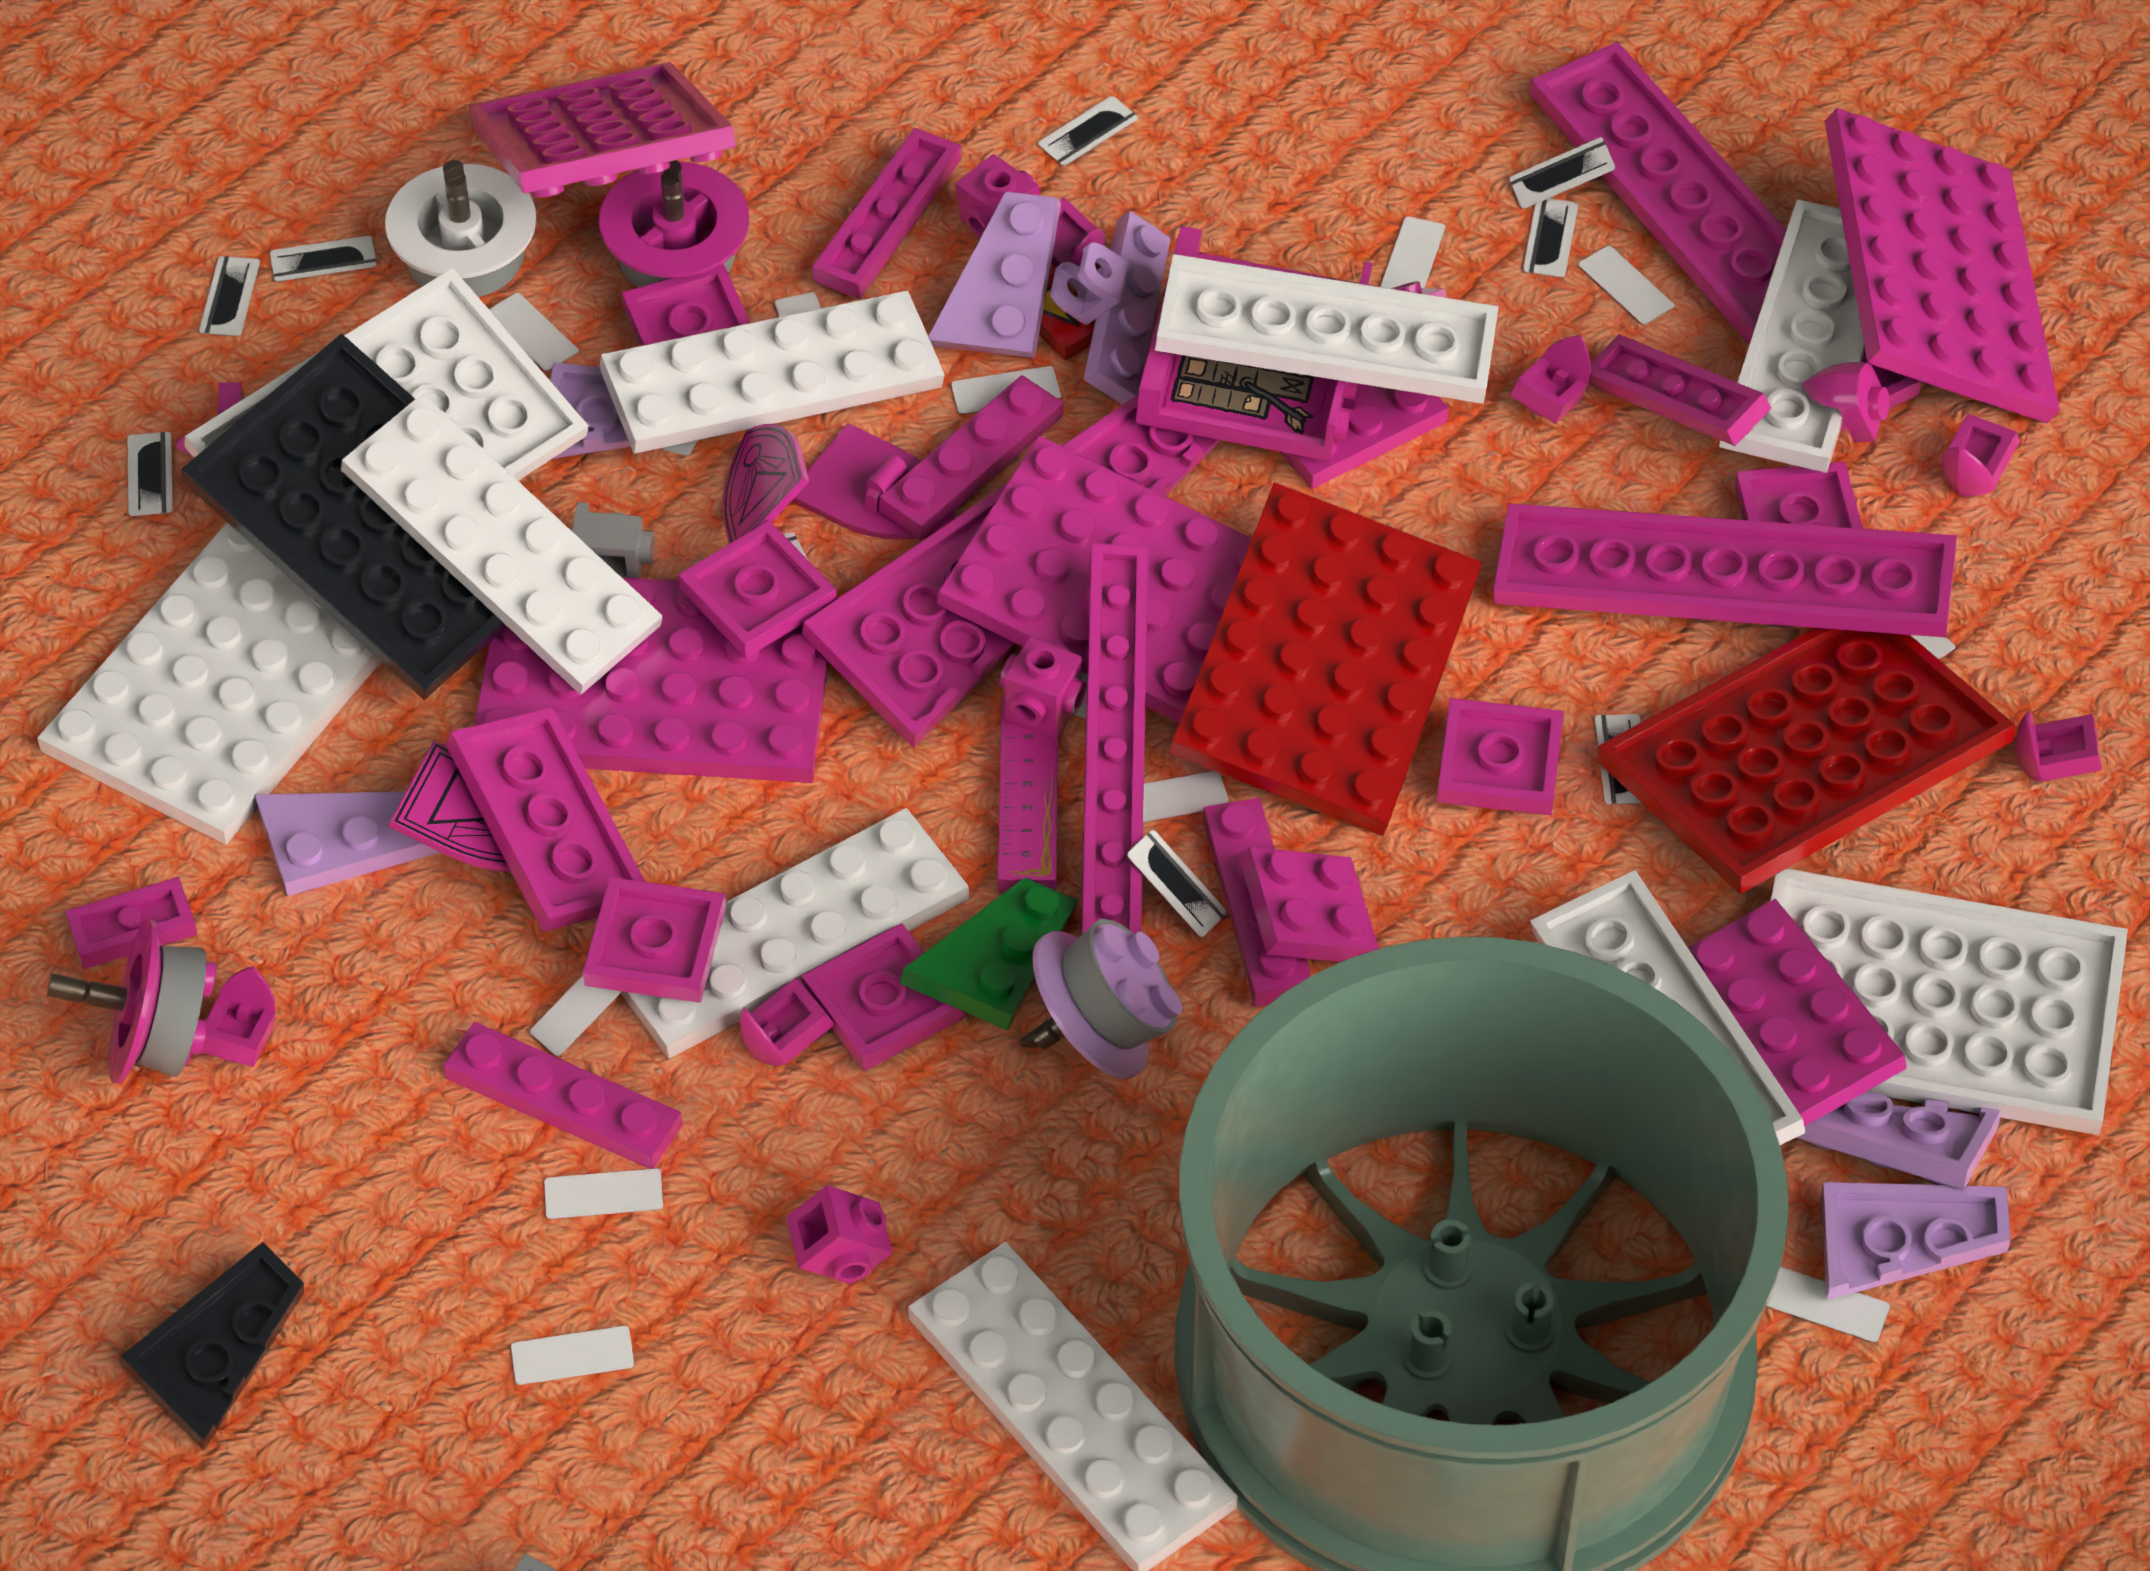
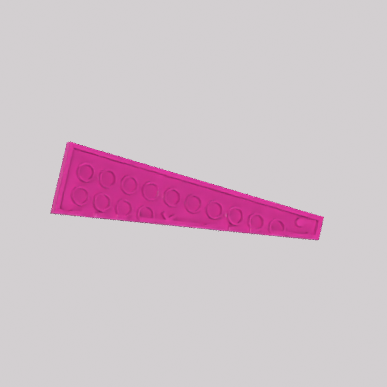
[802,394,1222,748]

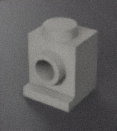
[572,502,655,578]

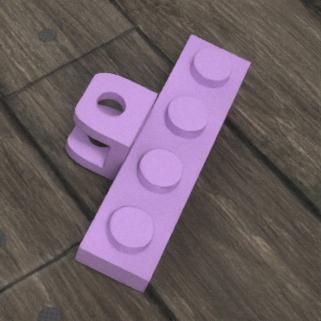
[1050,210,1171,405]

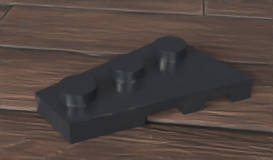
[121,1242,304,1451]

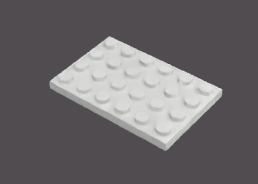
[184,268,588,609]
[37,522,381,845]
[1771,869,2128,1135]

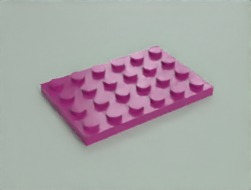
[468,61,736,197]
[1824,108,2060,423]
[936,435,1252,723]
[474,577,837,783]

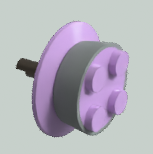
[1020,919,1182,1079]

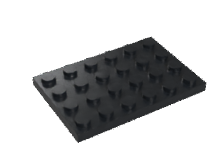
[180,333,507,700]

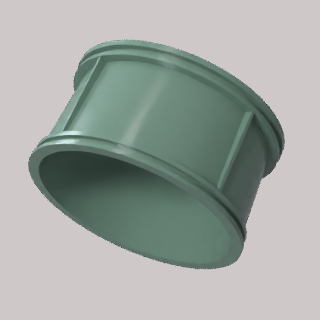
[1175,937,1789,1571]

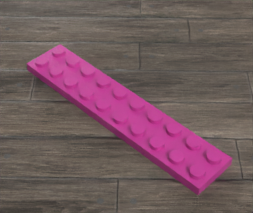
[1530,42,1921,432]

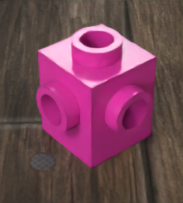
[956,154,1040,238]
[1000,637,1087,739]
[786,1185,893,1285]

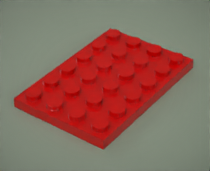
[1168,482,1483,836]
[1598,628,2015,894]

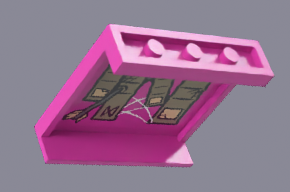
[1136,226,1378,461]

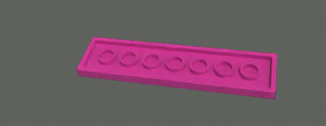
[1494,503,1957,638]

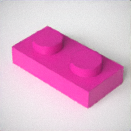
[65,877,198,969]

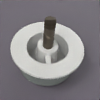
[385,160,536,297]

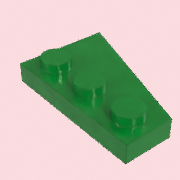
[900,878,1078,1030]

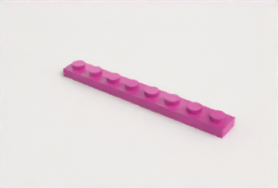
[1080,543,1148,936]

